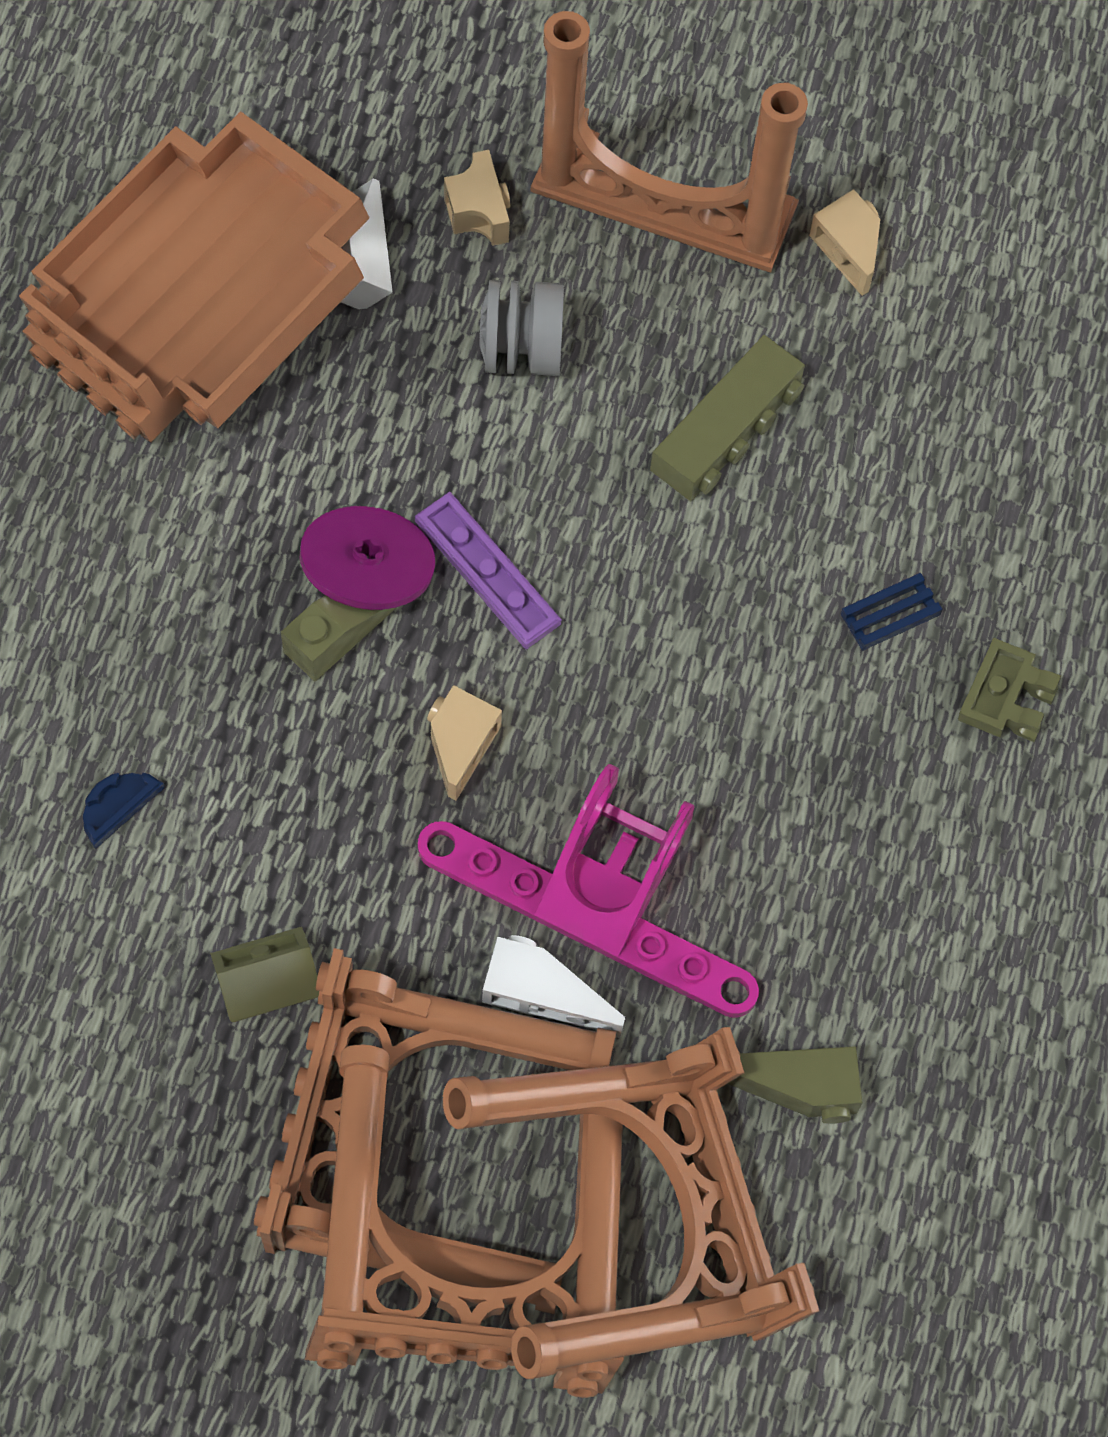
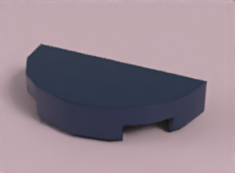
[83,773,164,849]

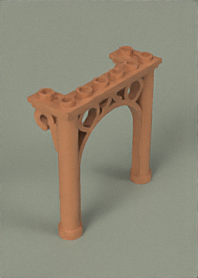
[530,11,808,273]
[254,948,617,1314]
[443,1027,819,1379]
[305,1045,624,1398]

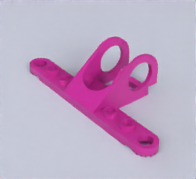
[418,764,759,1018]

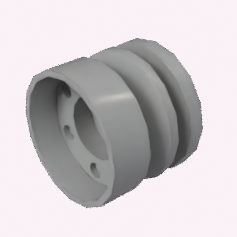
[480,280,564,376]

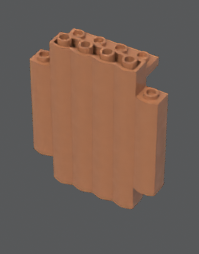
[19,111,369,442]

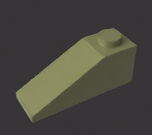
[281,595,397,682]
[727,1046,862,1124]

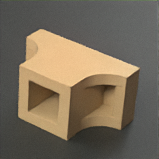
[444,150,510,246]

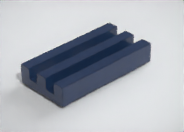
[841,573,943,651]

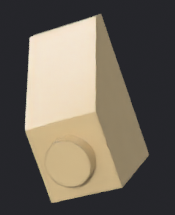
[809,189,881,296]
[427,685,502,801]

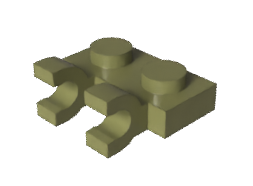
[958,638,1061,742]

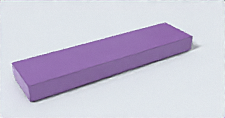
[415,492,562,650]

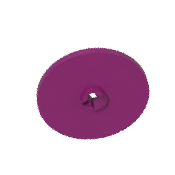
[300,506,435,610]

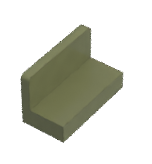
[210,926,319,1022]

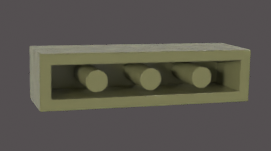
[650,335,805,502]

